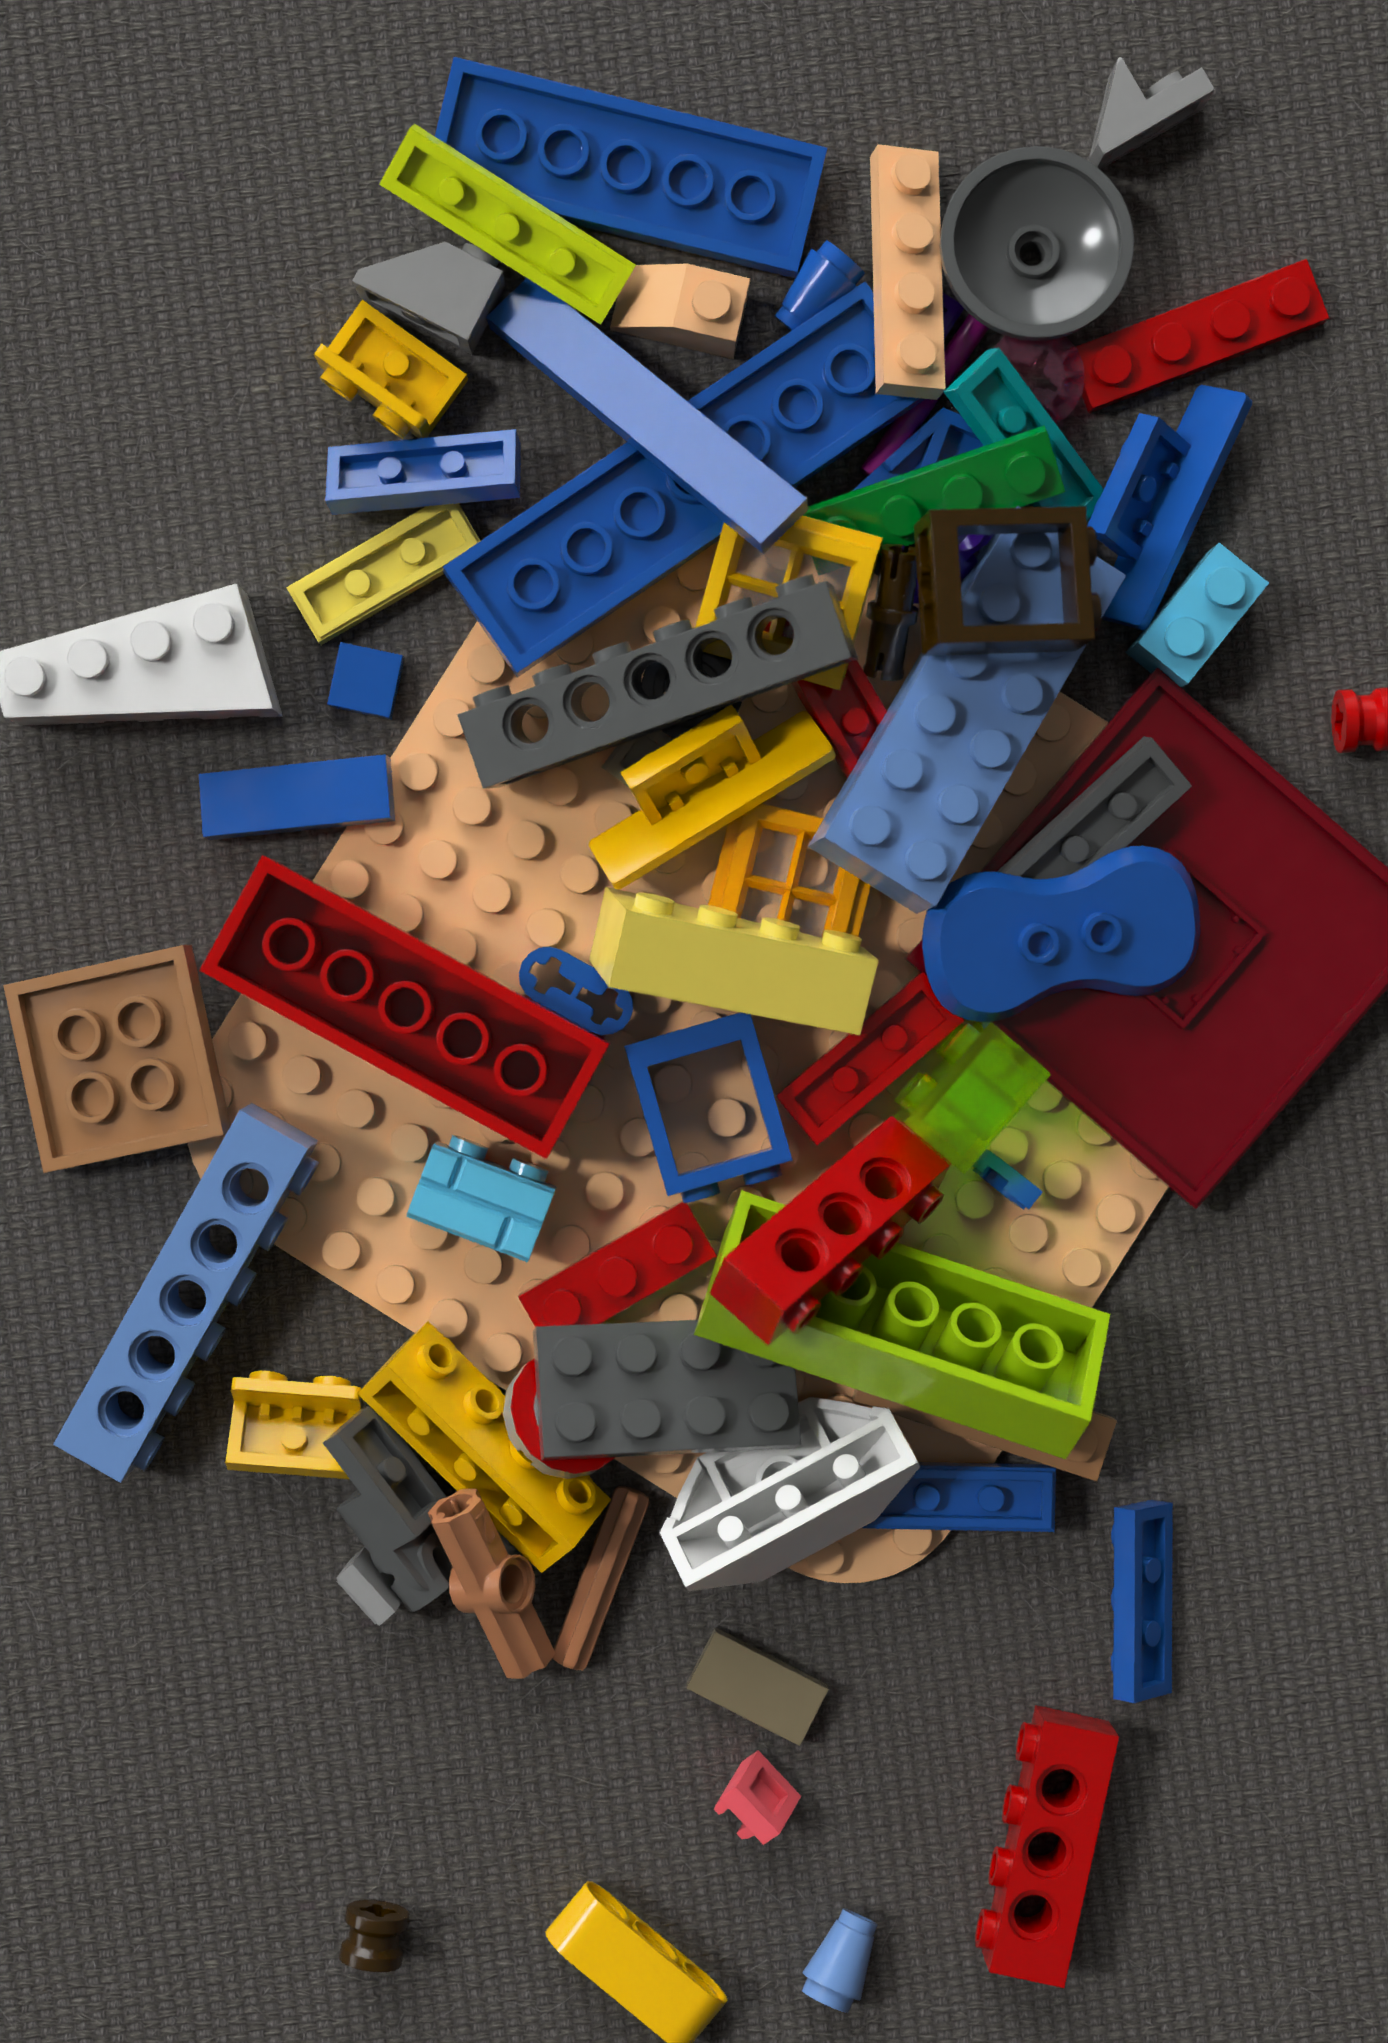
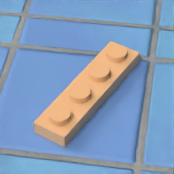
[870,144,946,400]

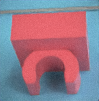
[714,1750,801,1845]

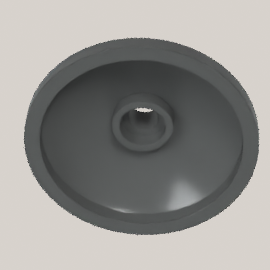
[940,146,1134,341]

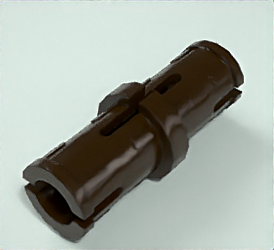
[863,544,919,681]

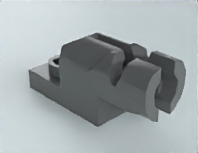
[323,1405,453,1612]

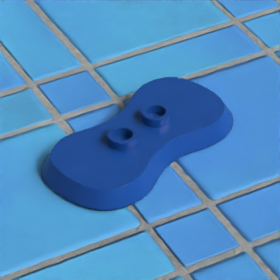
[922,846,1200,1022]

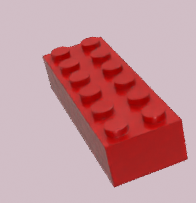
[199,855,611,1160]

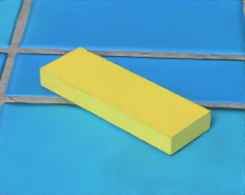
[286,503,480,645]

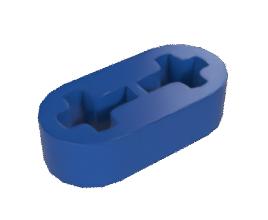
[519,947,633,1035]

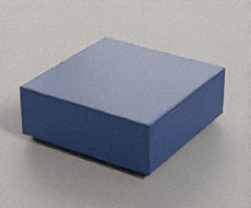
[327,642,405,720]

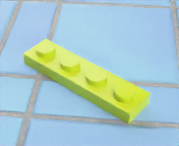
[379,124,636,325]

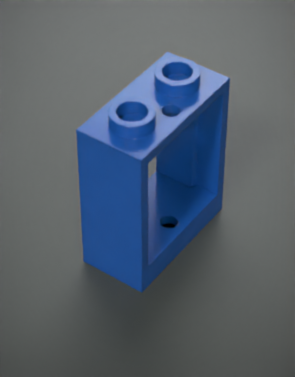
[624,1012,792,1203]

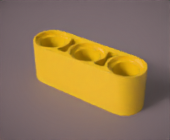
[545,1881,727,2043]

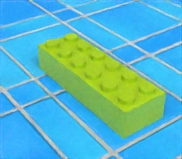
[694,1190,1110,1460]

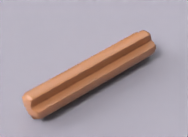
[553,1486,650,1671]

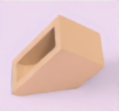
[610,263,750,359]

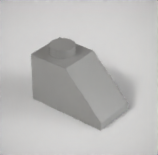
[352,242,506,355]

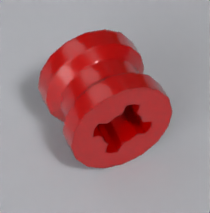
[1331,687,1388,753]

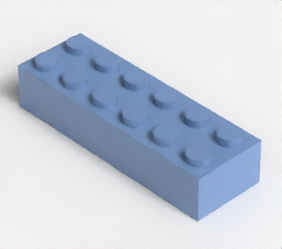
[808,506,1126,914]

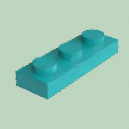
[944,348,1104,520]

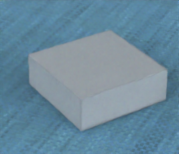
[336,1547,402,1626]

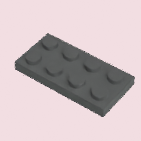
[533,1320,801,1461]

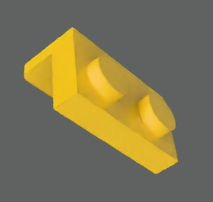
[314,300,468,439]
[225,1371,364,1479]

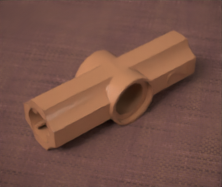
[428,1488,556,1679]

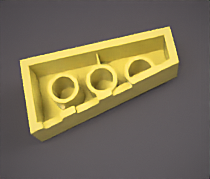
[589,887,879,1035]

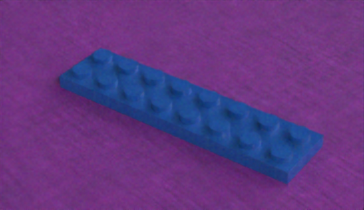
[443,281,925,678]

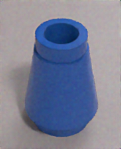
[774,240,865,331]

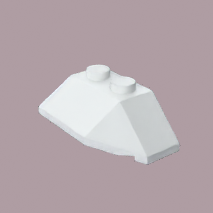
[660,1397,920,1591]

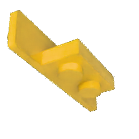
[588,704,835,890]

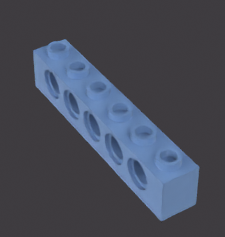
[53,1103,319,1483]

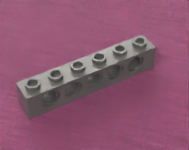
[457,575,858,789]

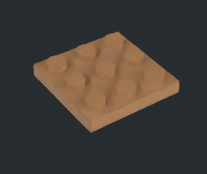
[3,945,230,1173]

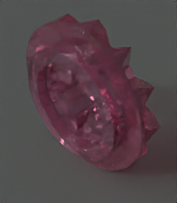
[994,336,1085,424]

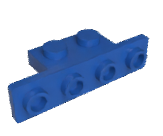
[1087,385,1252,630]

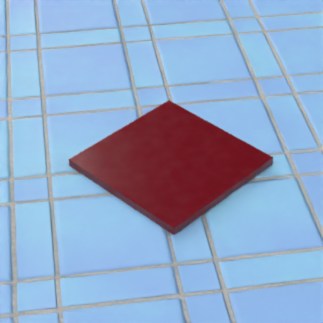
[904,668,1388,1209]

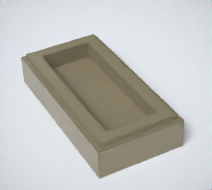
[686,1627,829,1746]

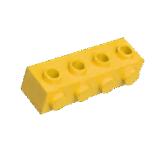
[357,1321,611,1573]

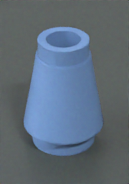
[802,1908,878,2013]

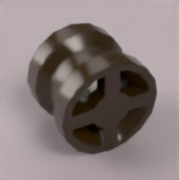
[339,1900,410,1972]

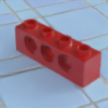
[709,1116,950,1346]
[975,1705,1119,1988]

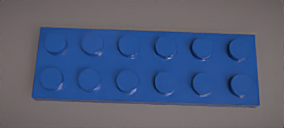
[435,57,827,278]

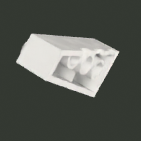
[0,584,283,726]

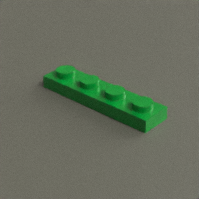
[802,426,1065,576]

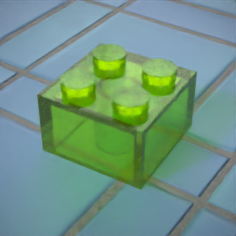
[894,1021,1051,1174]

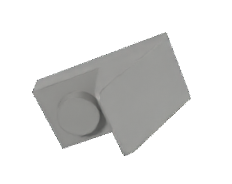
[1088,57,1215,170]

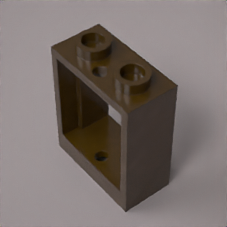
[914,506,1102,656]

